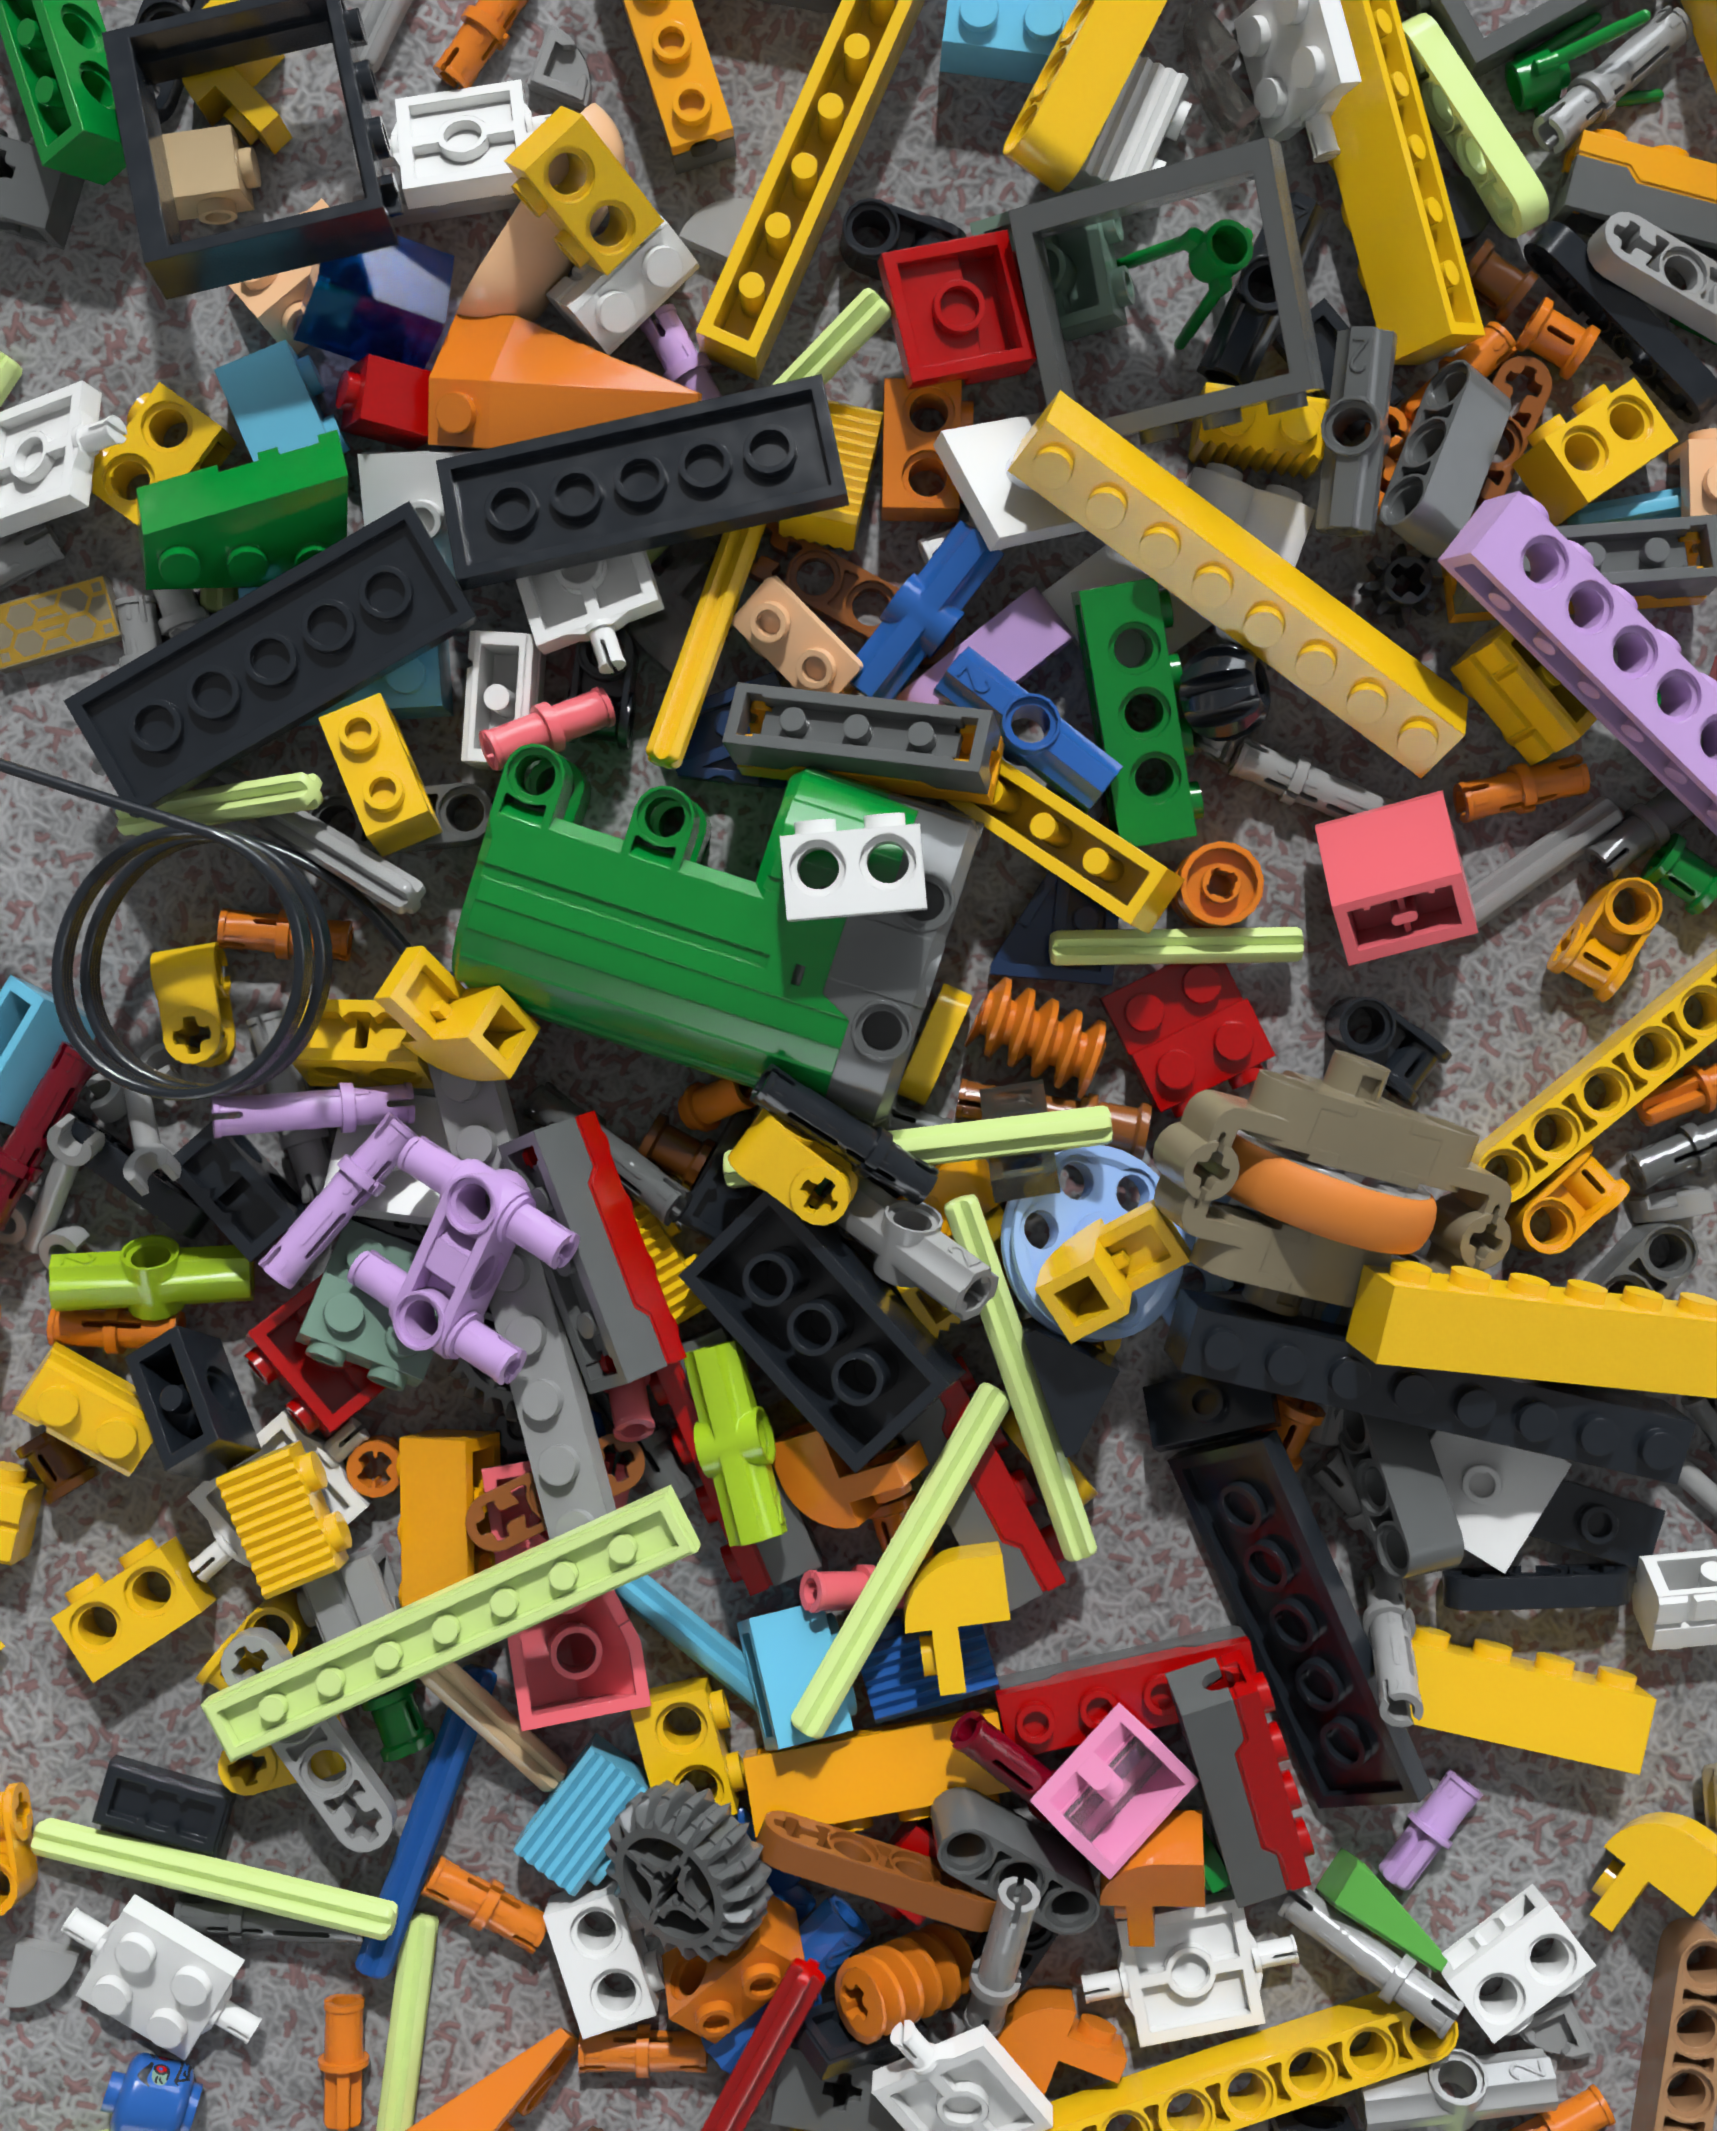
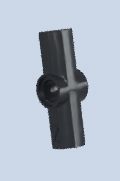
[1197,191,1329,386]

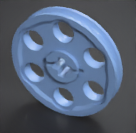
[1001,1145,1185,1342]

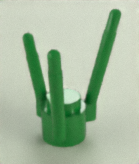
[1505,9,1664,118]
[1116,219,1254,350]

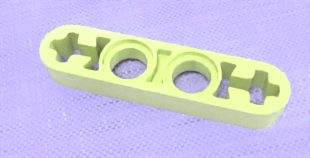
[1402,13,1550,238]

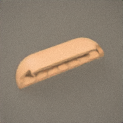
[456,103,625,322]

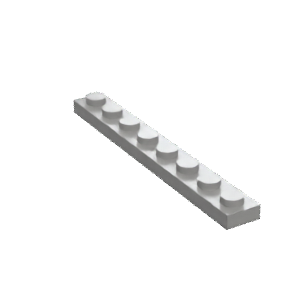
[428,1063,616,1540]

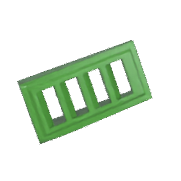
[1316,1847,1448,1972]

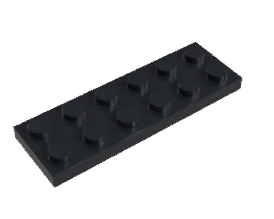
[436,374,849,591]
[63,501,480,818]
[1167,1430,1433,1809]

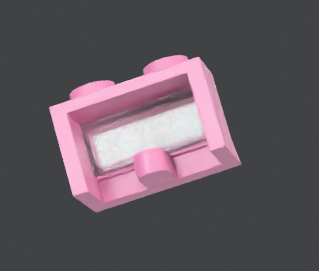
[1030,1703,1200,1880]

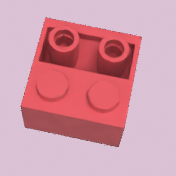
[1315,790,1478,966]

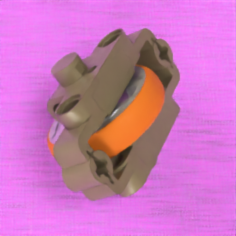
[1153,1050,1512,1317]

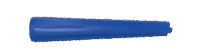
[355,1664,497,1979]

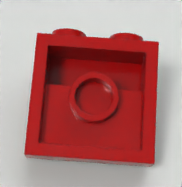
[877,230,1037,390]
[1099,963,1276,1118]
[243,1273,386,1439]

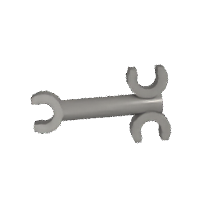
[86,1043,183,1196]
[0,1113,105,1270]

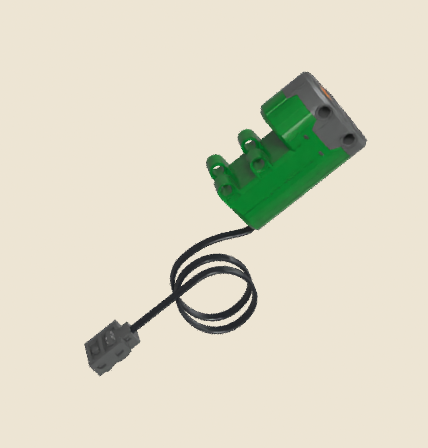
[0,744,985,1129]

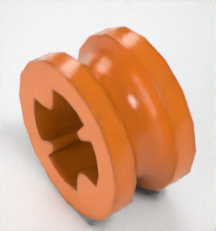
[346,1435,400,1498]

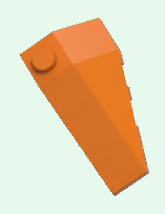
[428,314,702,449]
[405,2028,579,2131]

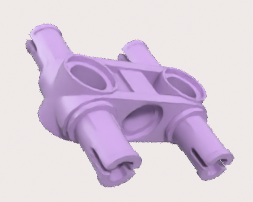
[347,1135,580,1385]

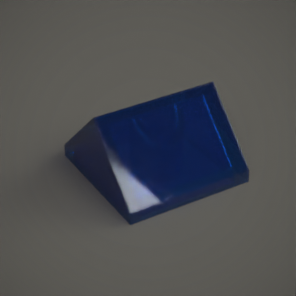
[292,235,455,369]

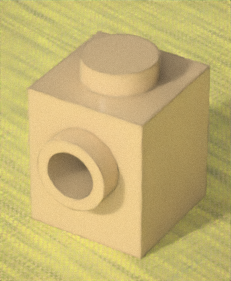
[162,125,261,225]

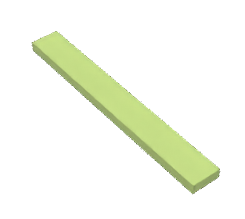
[201,1485,701,1763]

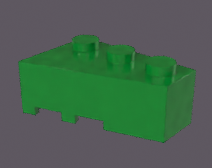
[136,430,348,590]

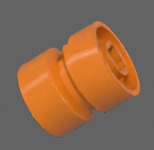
[1171,841,1264,928]

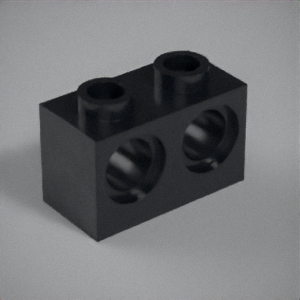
[173,1121,308,1262]

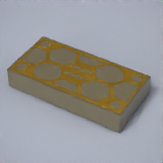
[0,574,122,674]

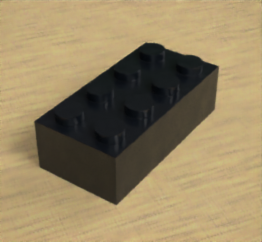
[678,1191,966,1473]

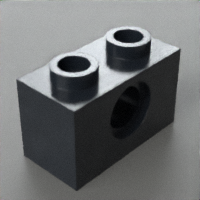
[124,1325,262,1481]

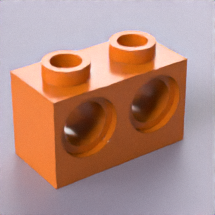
[881,378,974,522]
[661,1895,805,2044]

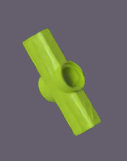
[49,1235,255,1321]
[684,1340,788,1547]

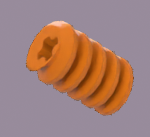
[964,977,1107,1099]
[835,1922,975,2044]

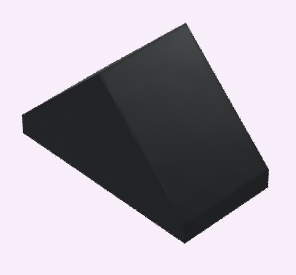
[1021,1317,1120,1458]

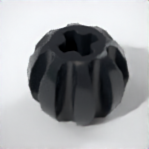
[1179,643,1271,741]

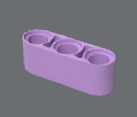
[894,587,1076,705]

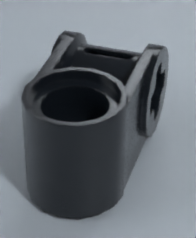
[840,198,967,281]
[567,628,639,750]
[1325,997,1452,1107]

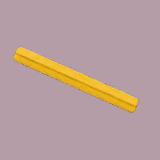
[646,524,766,770]

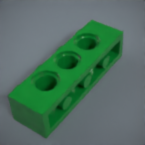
[0,0,126,186]
[1071,578,1204,847]

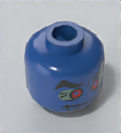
[100,2053,203,2131]

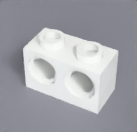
[780,813,927,922]
[543,1876,665,2039]
[1441,1884,1596,2044]

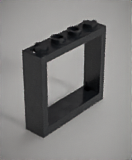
[102,0,404,300]

